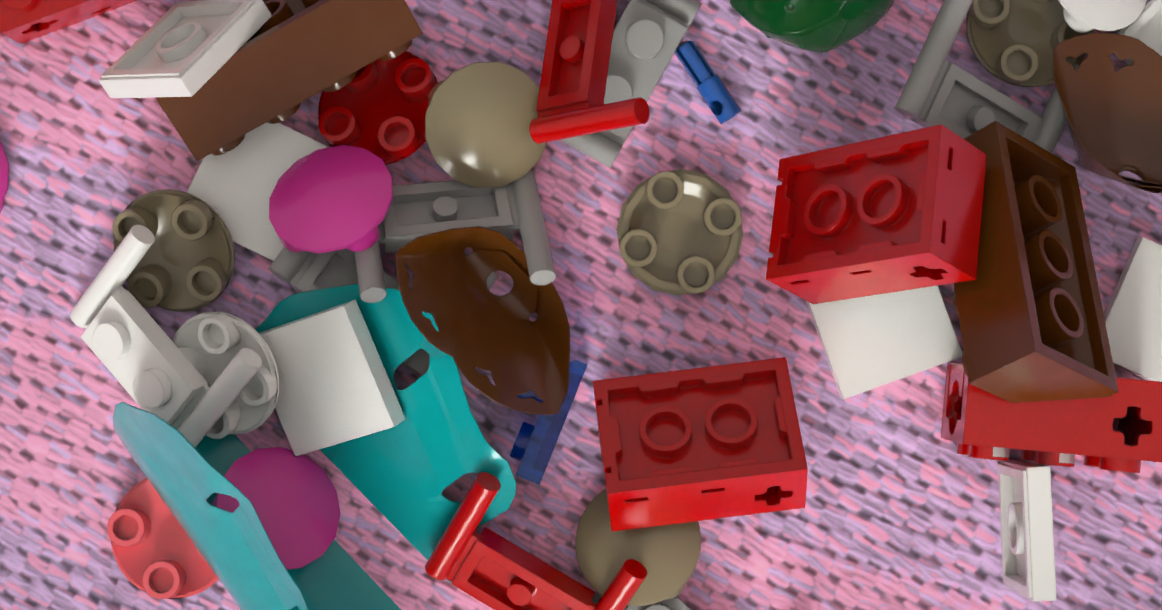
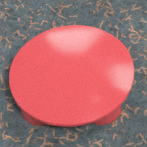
[107,478,219,599]

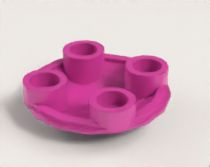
[269,145,393,254]
[211,447,341,570]

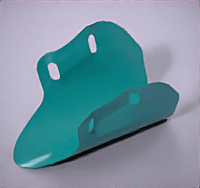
[113,284,516,610]

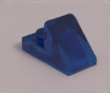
[509,359,588,485]

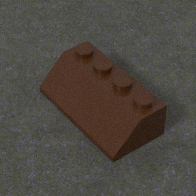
[156,0,423,161]
[953,121,1119,403]

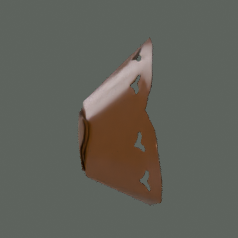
[1053,33,1162,194]
[395,226,570,415]

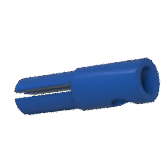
[675,41,742,125]

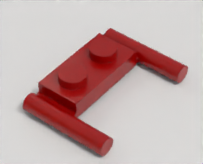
[529,0,650,144]
[425,472,647,610]

